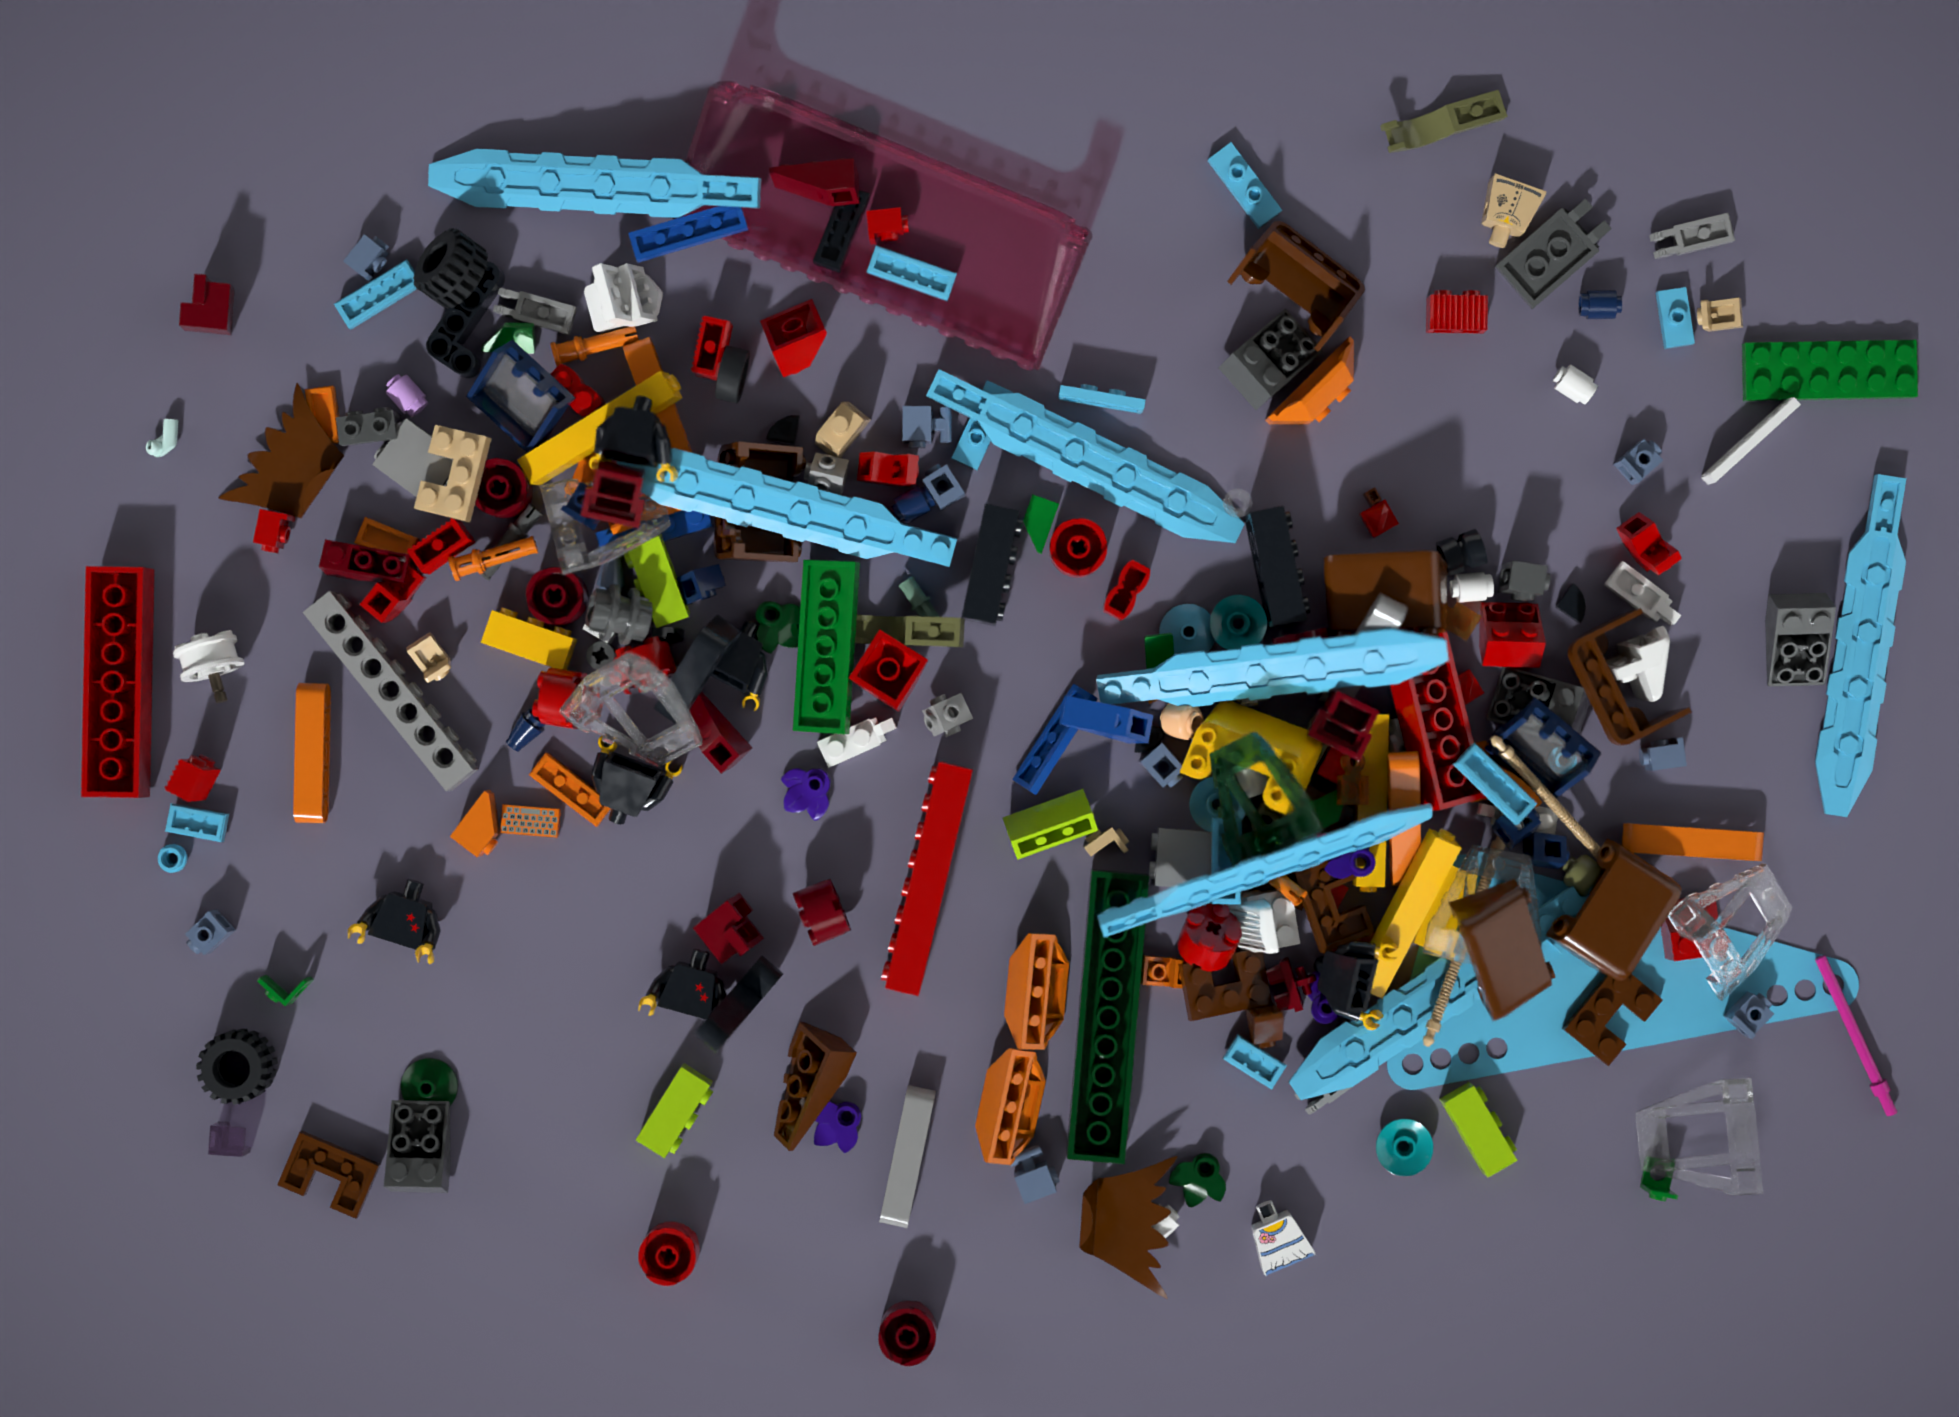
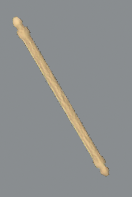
[1491,735,1600,859]
[1423,836,1506,1047]

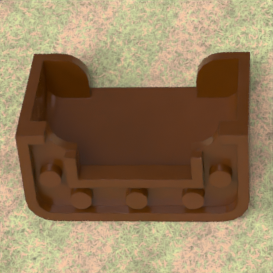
[714,441,806,563]
[1324,551,1447,637]
[1546,838,1682,981]
[1448,879,1555,1021]

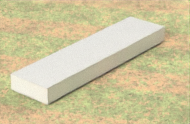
[1701,397,1801,485]

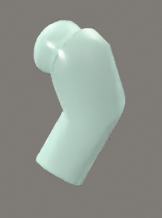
[146,419,178,457]

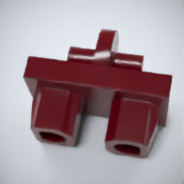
[1266,957,1317,1012]

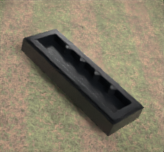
[813,190,871,273]

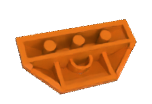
[1265,336,1354,424]
[1004,933,1069,1050]
[975,1048,1046,1165]

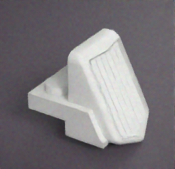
[584,263,663,333]
[1605,626,1670,702]
[1226,889,1300,954]

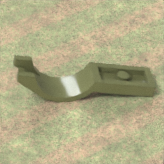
[1380,89,1508,153]
[855,614,965,647]

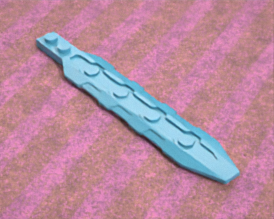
[428,149,761,218]
[926,369,1245,543]
[617,448,957,567]
[1815,474,1907,817]
[1096,628,1448,707]
[1098,804,1432,937]
[1288,886,1584,1100]

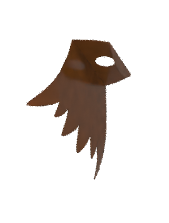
[218,383,344,519]
[1079,1156,1177,1299]

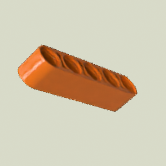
[623,337,693,453]
[293,683,331,823]
[1387,751,1421,886]
[1622,823,1764,861]

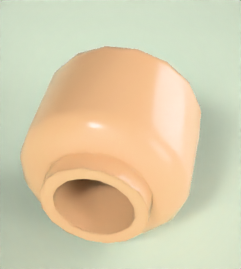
[1160,703,1204,740]

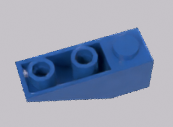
[1059,696,1153,743]

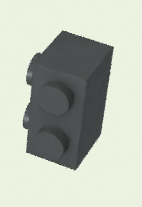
[1497,561,1550,602]

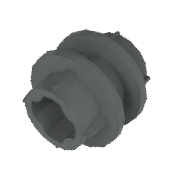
[586,584,653,645]

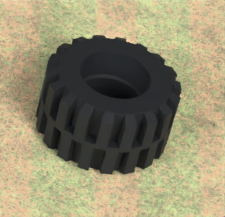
[413,228,488,308]
[196,1029,278,1105]

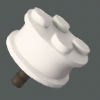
[173,630,245,704]

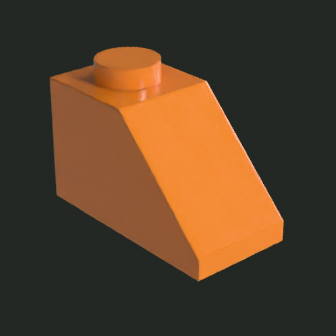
[450,790,500,857]

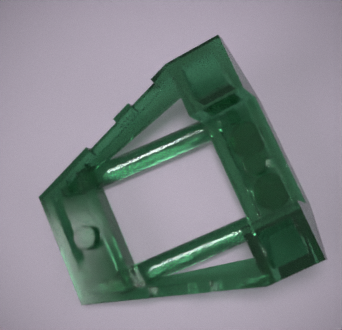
[1209,731,1324,867]

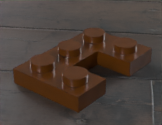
[1292,859,1375,954]
[1178,950,1272,1021]
[1562,974,1663,1066]
[277,1131,381,1219]

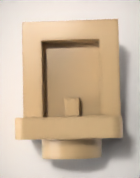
[1697,298,1743,332]
[406,632,451,683]
[1083,826,1129,856]

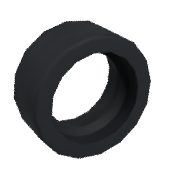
[715,346,750,404]

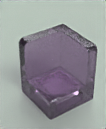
[208,1121,251,1157]

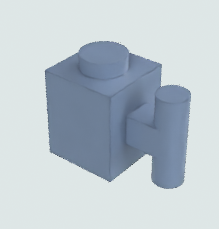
[903,406,952,449]
[1010,1144,1060,1204]

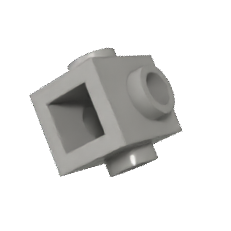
[804,453,849,495]
[922,693,973,737]

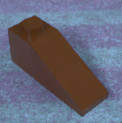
[1245,1003,1284,1048]

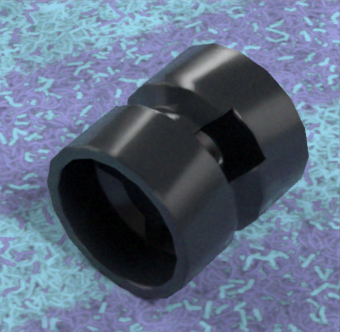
[1436,529,1488,577]

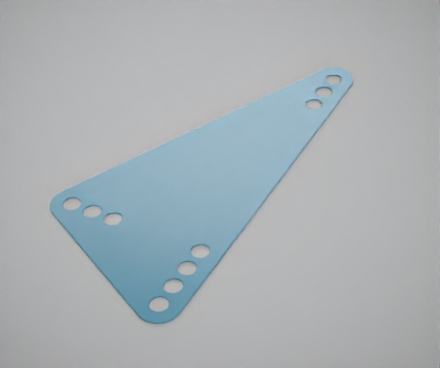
[1387,854,1859,1090]

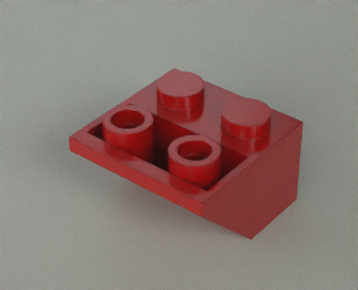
[1479,602,1546,668]

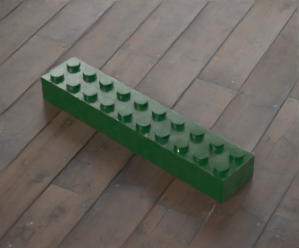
[1066,869,1149,1164]

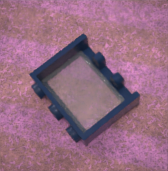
[466,339,576,453]
[1484,697,1602,798]

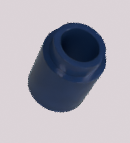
[1578,290,1622,319]
[891,485,936,524]

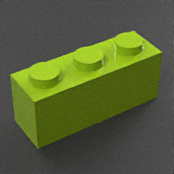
[624,533,690,628]
[1003,789,1098,860]
[636,1063,714,1159]
[1439,1082,1518,1178]

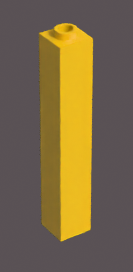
[517,371,683,485]
[1352,714,1389,892]
[1370,828,1461,999]

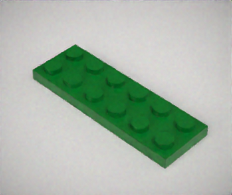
[1742,340,1918,401]
[793,560,860,734]

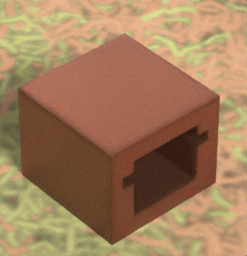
[1363,487,1382,506]

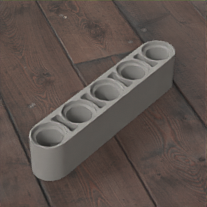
[1318,594,1407,702]
[879,1085,936,1228]

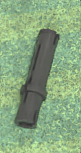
[477,503,543,581]

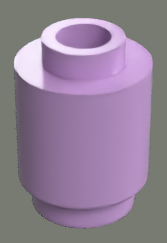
[386,374,428,417]

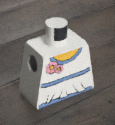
[1251,1200,1316,1276]

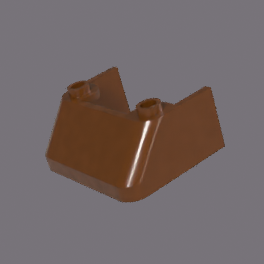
[1227,221,1365,352]
[1568,608,1692,746]

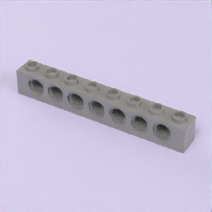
[302,591,479,791]

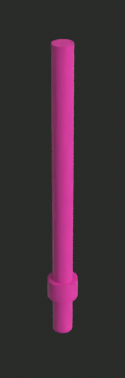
[1815,955,1897,1116]

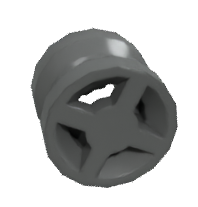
[586,641,616,670]

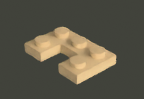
[414,425,491,522]

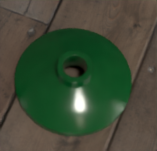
[401,1058,458,1106]

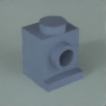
[343,234,389,282]
[1613,439,1663,485]
[922,464,965,511]
[1639,737,1687,771]
[1139,743,1183,788]
[185,909,236,955]
[1724,992,1774,1039]

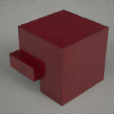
[179,274,235,335]
[581,459,645,528]
[1306,690,1380,761]
[693,892,764,964]

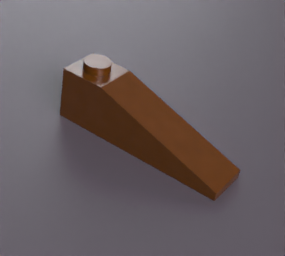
[774,1022,857,1151]

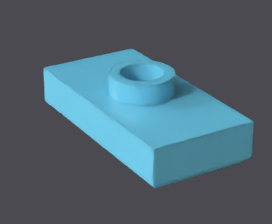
[1655,287,1695,349]
[165,803,229,842]
[1223,1034,1287,1090]

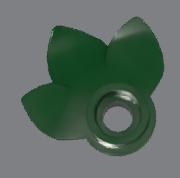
[756,601,800,654]
[1169,1153,1226,1208]

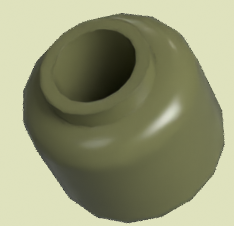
[1562,854,1605,897]

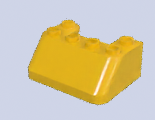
[1180,700,1322,818]

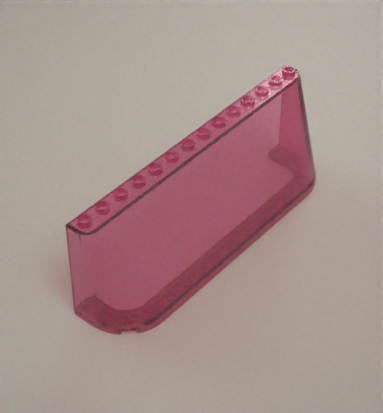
[673,81,1093,371]

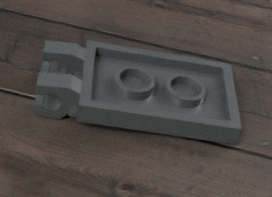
[1495,199,1612,309]

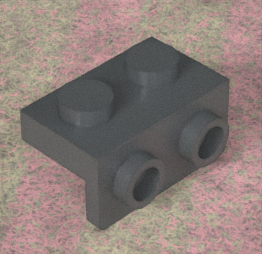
[336,407,402,446]

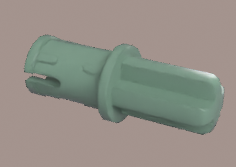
[898,576,940,617]

